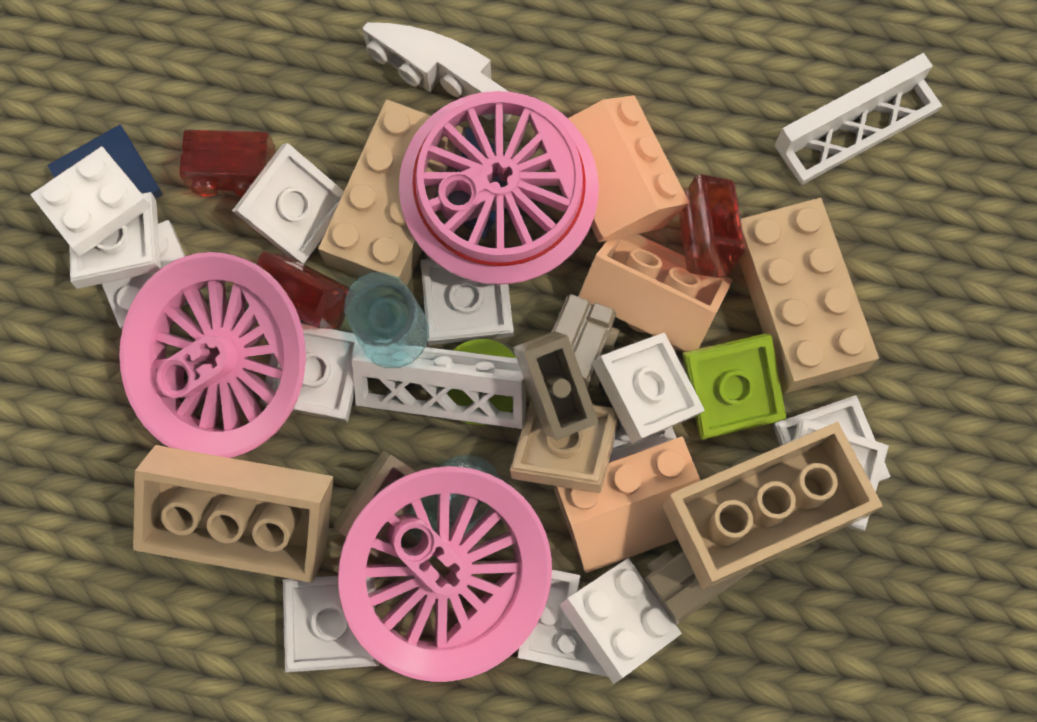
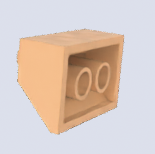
[568,95,689,242]
[578,234,733,352]
[554,436,700,574]

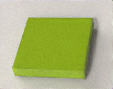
[683,333,786,440]

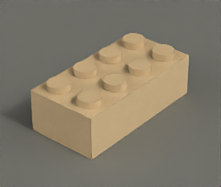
[318,99,466,294]
[731,198,879,394]
[662,422,883,591]
[133,445,333,583]

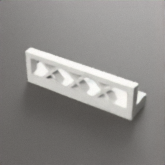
[775,53,942,185]
[352,340,527,429]

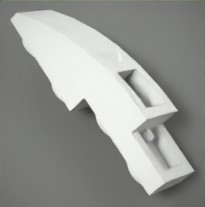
[362,22,512,125]

